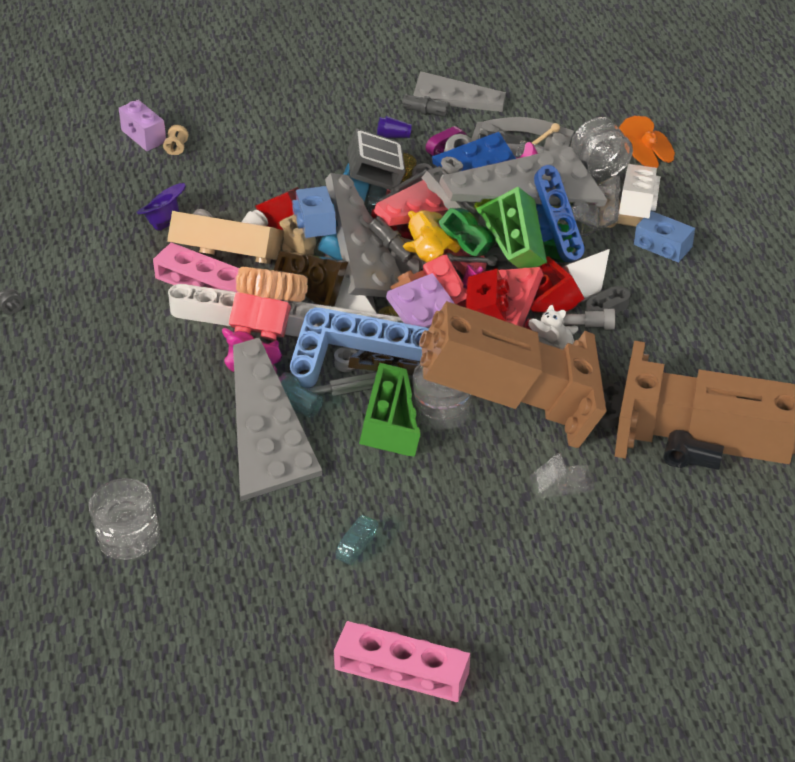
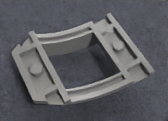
[471,117,574,157]

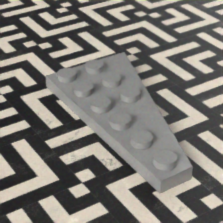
[439,147,607,206]
[325,173,402,297]
[233,338,322,502]

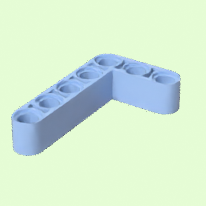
[290,307,429,389]

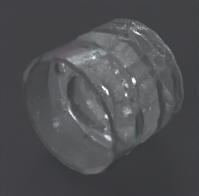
[413,363,471,430]
[89,478,160,560]

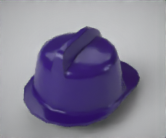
[137,183,186,231]

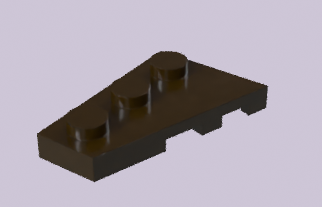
[274,251,349,307]
[348,350,428,381]

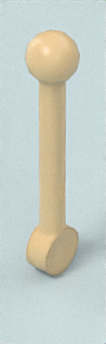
[532,123,560,146]

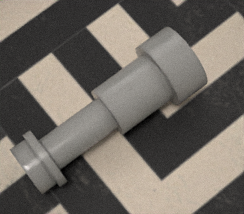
[562,309,615,330]

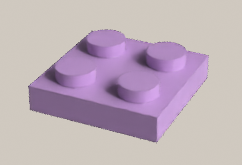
[386,273,455,328]

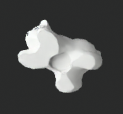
[529,305,578,350]

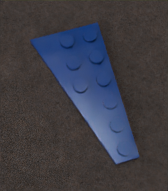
[432,132,561,242]

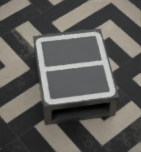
[347,128,405,190]

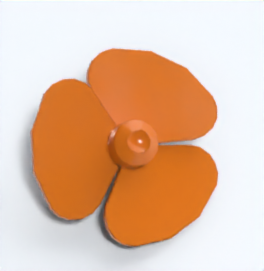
[619,116,675,168]

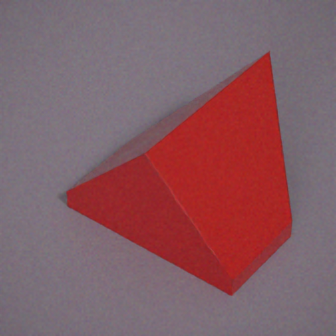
[255,187,299,230]

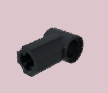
[663,430,724,470]

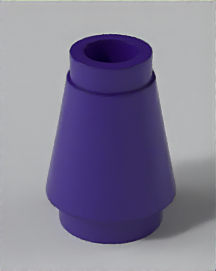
[377,116,412,139]

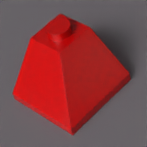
[530,256,585,312]

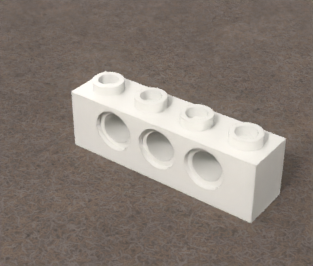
[619,164,661,218]

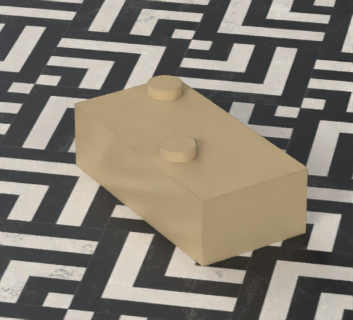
[167,211,284,264]

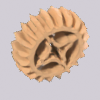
[236,267,308,302]

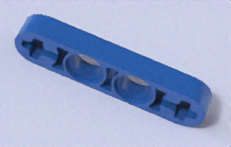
[534,165,585,263]

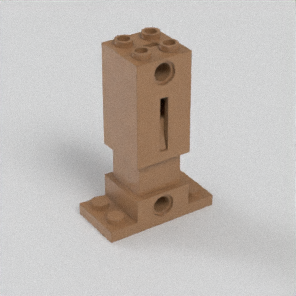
[419,301,606,448]
[614,341,795,464]

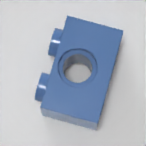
[292,186,336,238]
[634,211,695,263]

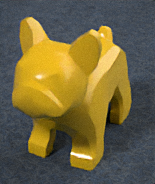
[403,210,461,263]

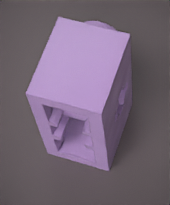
[119,100,166,151]

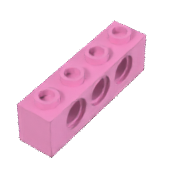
[153,242,239,292]
[334,621,470,702]

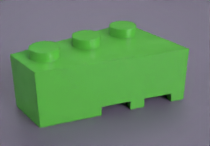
[476,187,547,269]
[359,363,421,457]

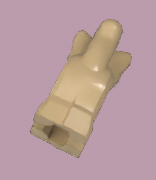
[279,215,317,255]

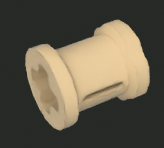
[163,125,189,155]

